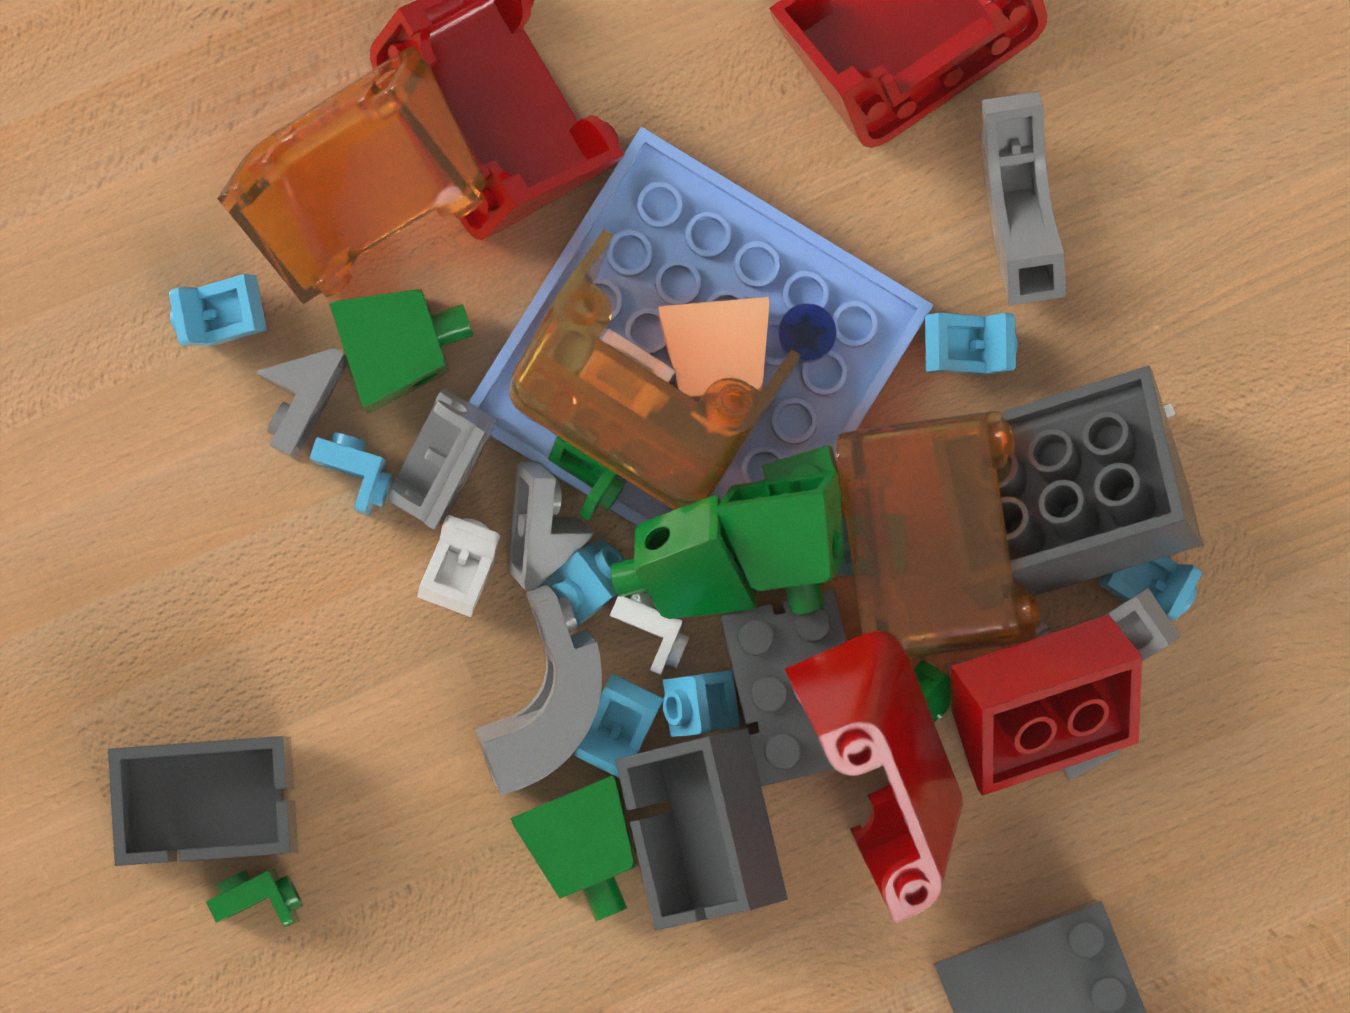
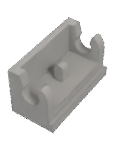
[388,389,499,529]

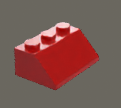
[951,615,1142,796]

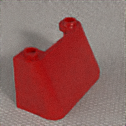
[370,0,625,240]
[769,0,1047,148]
[784,631,963,923]

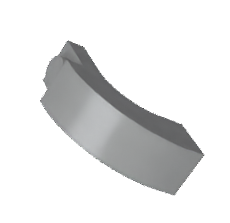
[980,91,1066,306]
[475,584,602,796]

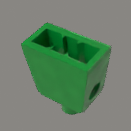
[329,289,474,413]
[716,470,845,614]
[610,495,756,619]
[511,775,636,922]

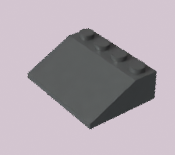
[931,365,1203,611]
[934,900,1147,1013]

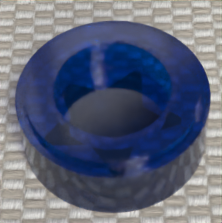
[778,303,836,363]

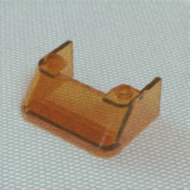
[509,230,801,510]

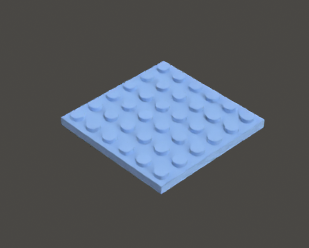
[469,127,933,592]

